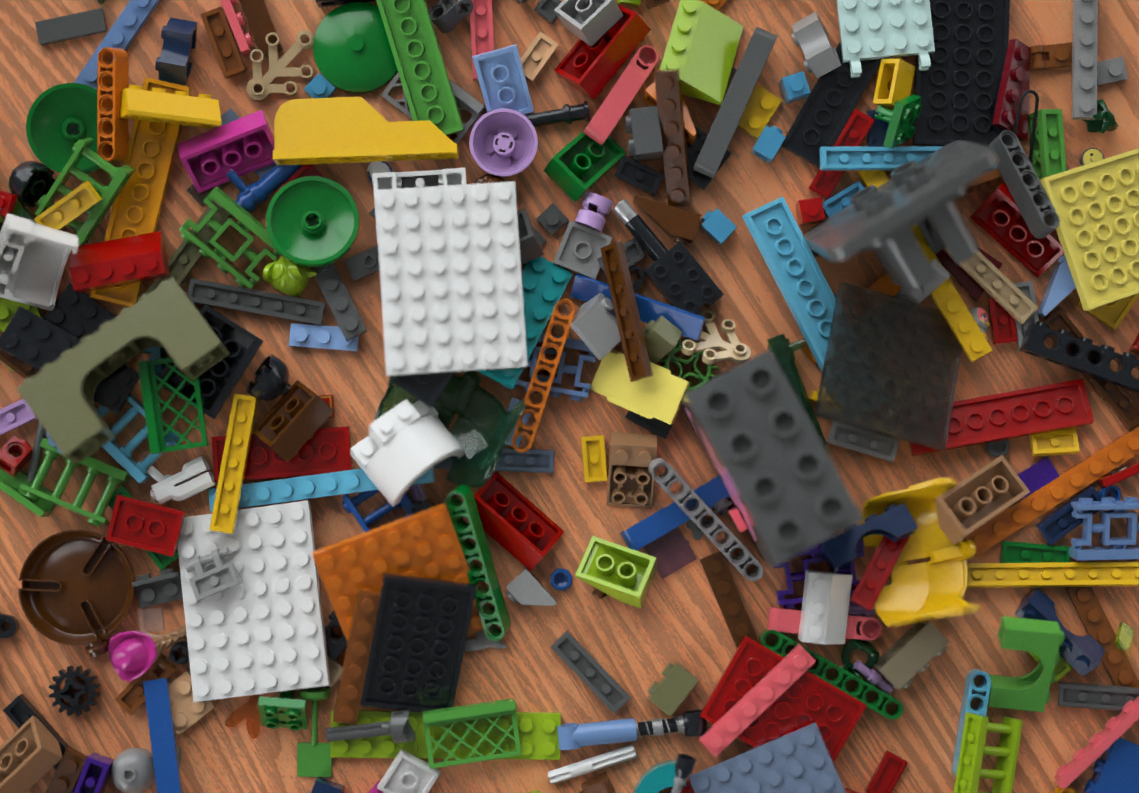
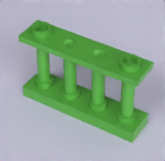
[35,137,135,246]
[19,437,132,527]

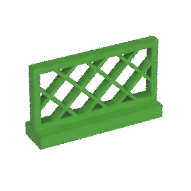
[422,698,521,769]

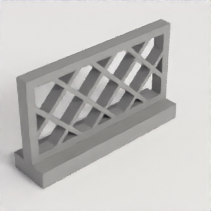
[381,73,486,145]

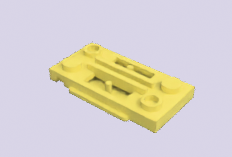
[590,349,691,425]

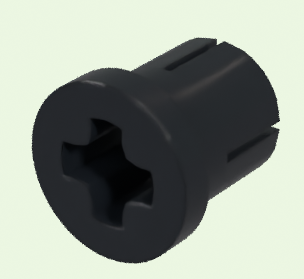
[169,641,189,664]

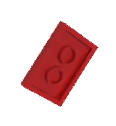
[106,495,186,557]

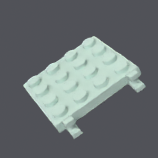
[836,0,935,78]

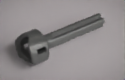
[325,710,415,743]

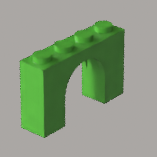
[988,616,1064,712]

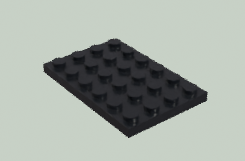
[360,573,477,712]

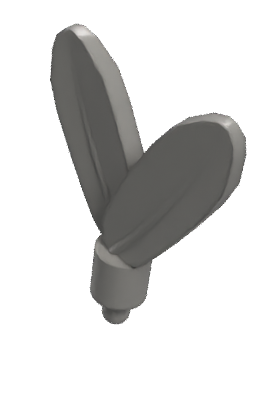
[464,630,507,652]

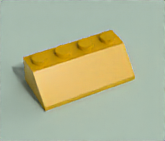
[120,85,221,129]

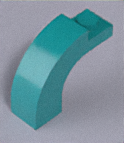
[633,760,686,793]

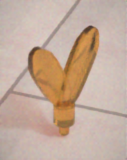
[225,694,260,739]

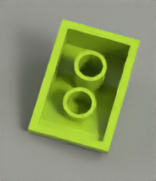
[575,536,658,608]

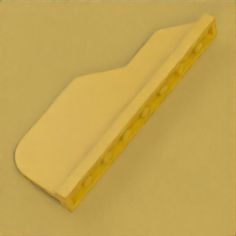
[273,97,459,166]

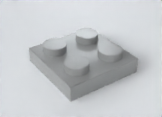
[553,220,612,279]

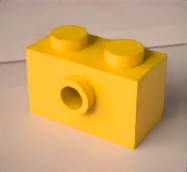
[873,59,915,110]

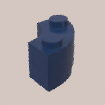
[155,17,197,85]

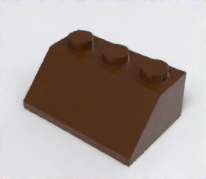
[252,380,334,462]

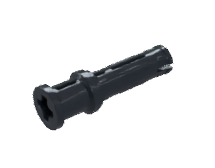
[524,101,591,127]

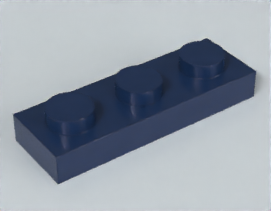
[1035,486,1101,545]

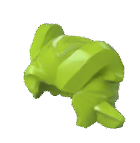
[263,256,317,297]

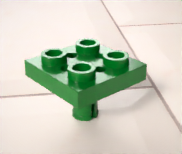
[875,94,922,148]
[258,690,309,731]

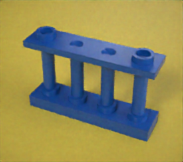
[342,489,415,532]

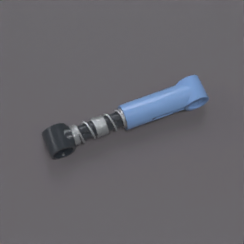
[557,710,707,750]

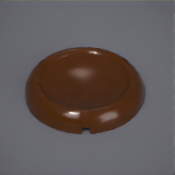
[18,530,135,645]

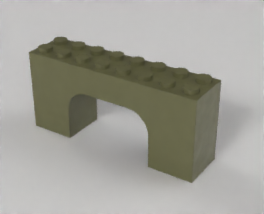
[17,277,230,464]

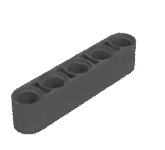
[989,130,1060,239]

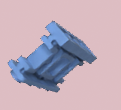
[502,333,596,402]
[1069,497,1139,560]

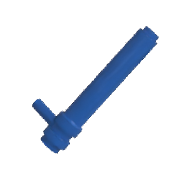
[226,165,303,213]

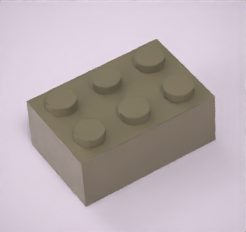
[873,620,949,690]

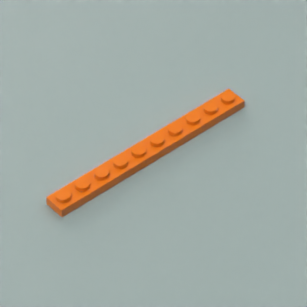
[964,425,1139,556]

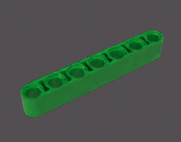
[446,485,511,641]
[760,629,903,720]

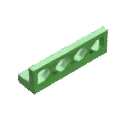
[1029,109,1066,180]
[0,468,61,517]

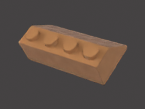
[935,455,1030,545]
[0,716,63,793]

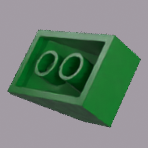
[543,131,627,203]

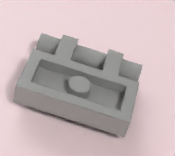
[185,547,242,601]

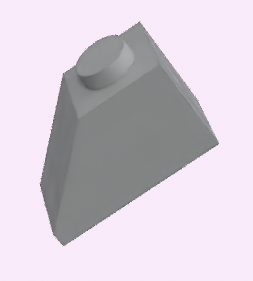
[506,568,557,606]

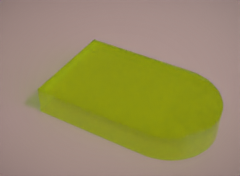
[1115,622,1134,651]

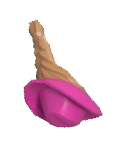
[108,625,187,682]

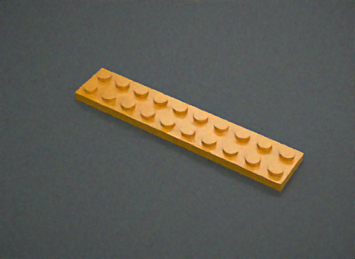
[90,77,191,307]

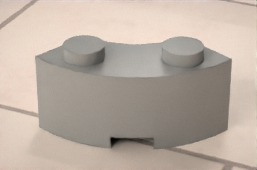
[791,11,841,78]

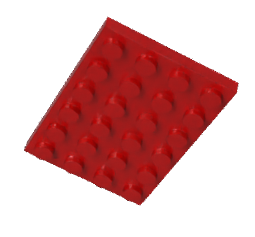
[700,635,867,763]

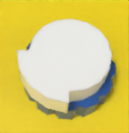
[367,162,393,183]

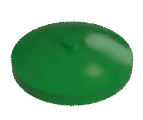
[313,2,398,94]
[26,83,113,175]
[266,176,359,267]

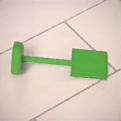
[297,685,332,777]

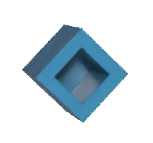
[779,71,811,105]
[750,125,786,164]
[700,209,737,246]

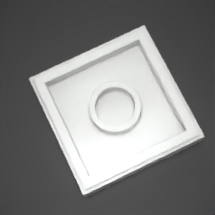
[377,749,441,793]

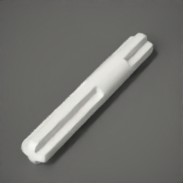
[548,745,636,784]

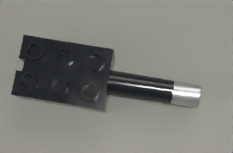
[612,199,724,315]

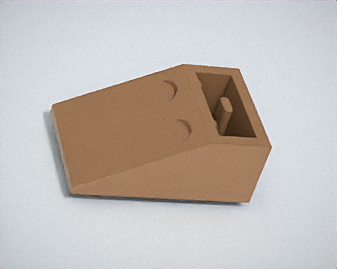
[606,432,657,508]

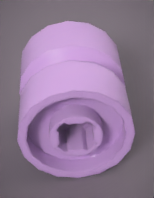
[575,192,613,233]

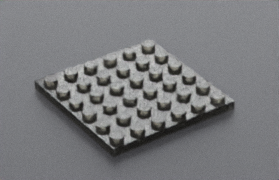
[814,282,962,451]

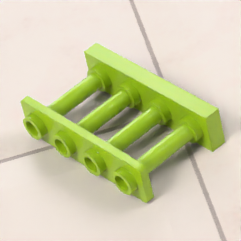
[954,712,1023,793]

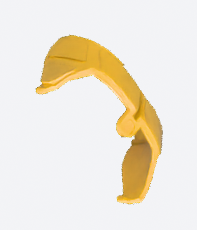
[860,478,981,627]

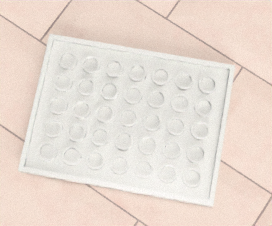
[375,181,527,376]
[177,500,331,702]

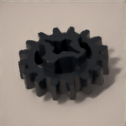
[49,665,101,716]

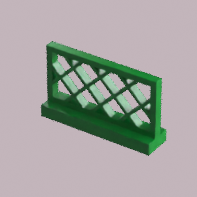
[138,357,209,454]

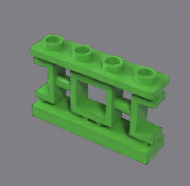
[179,186,280,289]

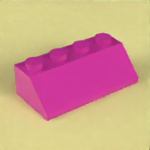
[177,110,275,193]

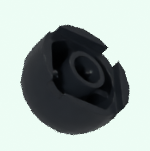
[9,161,56,208]
[247,354,290,401]

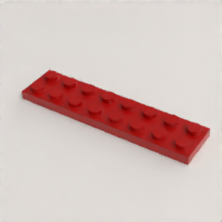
[902,379,1094,456]

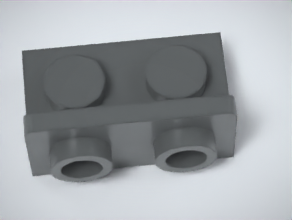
[132,568,183,608]

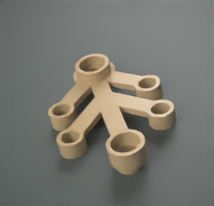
[247,30,314,100]
[681,310,751,365]

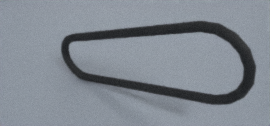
[1013,90,1039,162]

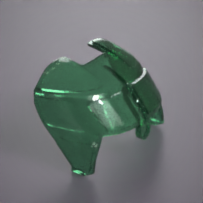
[374,371,527,487]

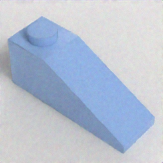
[1038,254,1076,318]

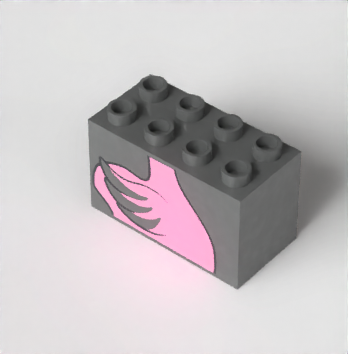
[681,349,863,568]

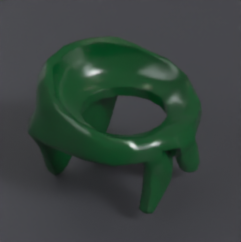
[1083,99,1118,133]
[841,639,880,678]

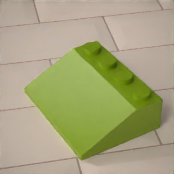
[660,0,743,105]

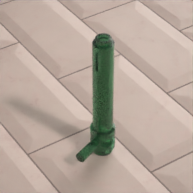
[767,334,827,450]

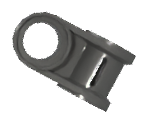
[429,0,473,33]

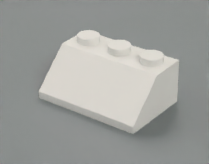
[798,570,853,644]

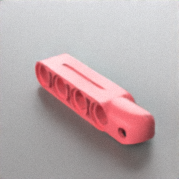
[583,45,659,146]
[767,607,882,641]

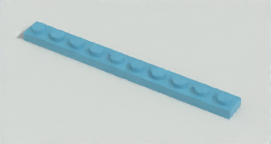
[208,467,435,512]

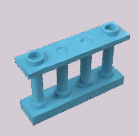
[97,393,183,484]

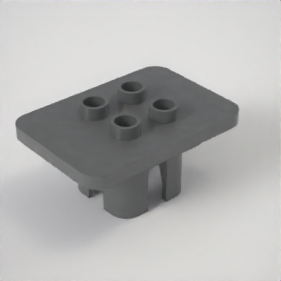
[804,140,999,291]

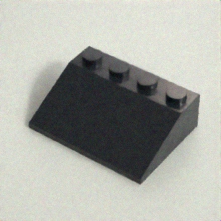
[157,305,264,419]

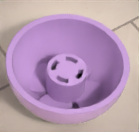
[469,108,538,177]

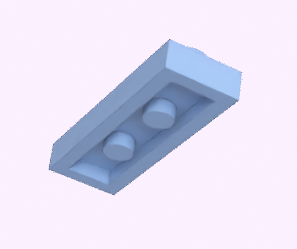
[289,323,359,352]

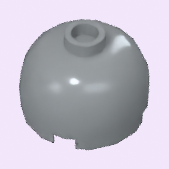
[111,747,156,793]

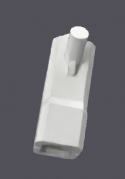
[147,456,218,504]

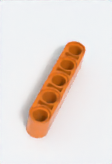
[97,47,129,162]

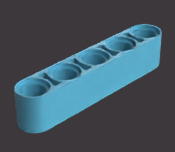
[952,669,991,777]

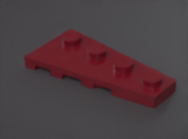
[992,39,1030,141]

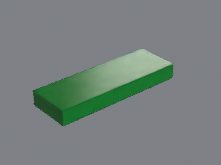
[1000,540,1071,563]

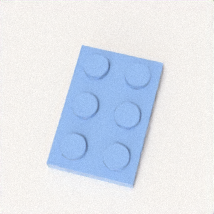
[472,44,534,115]

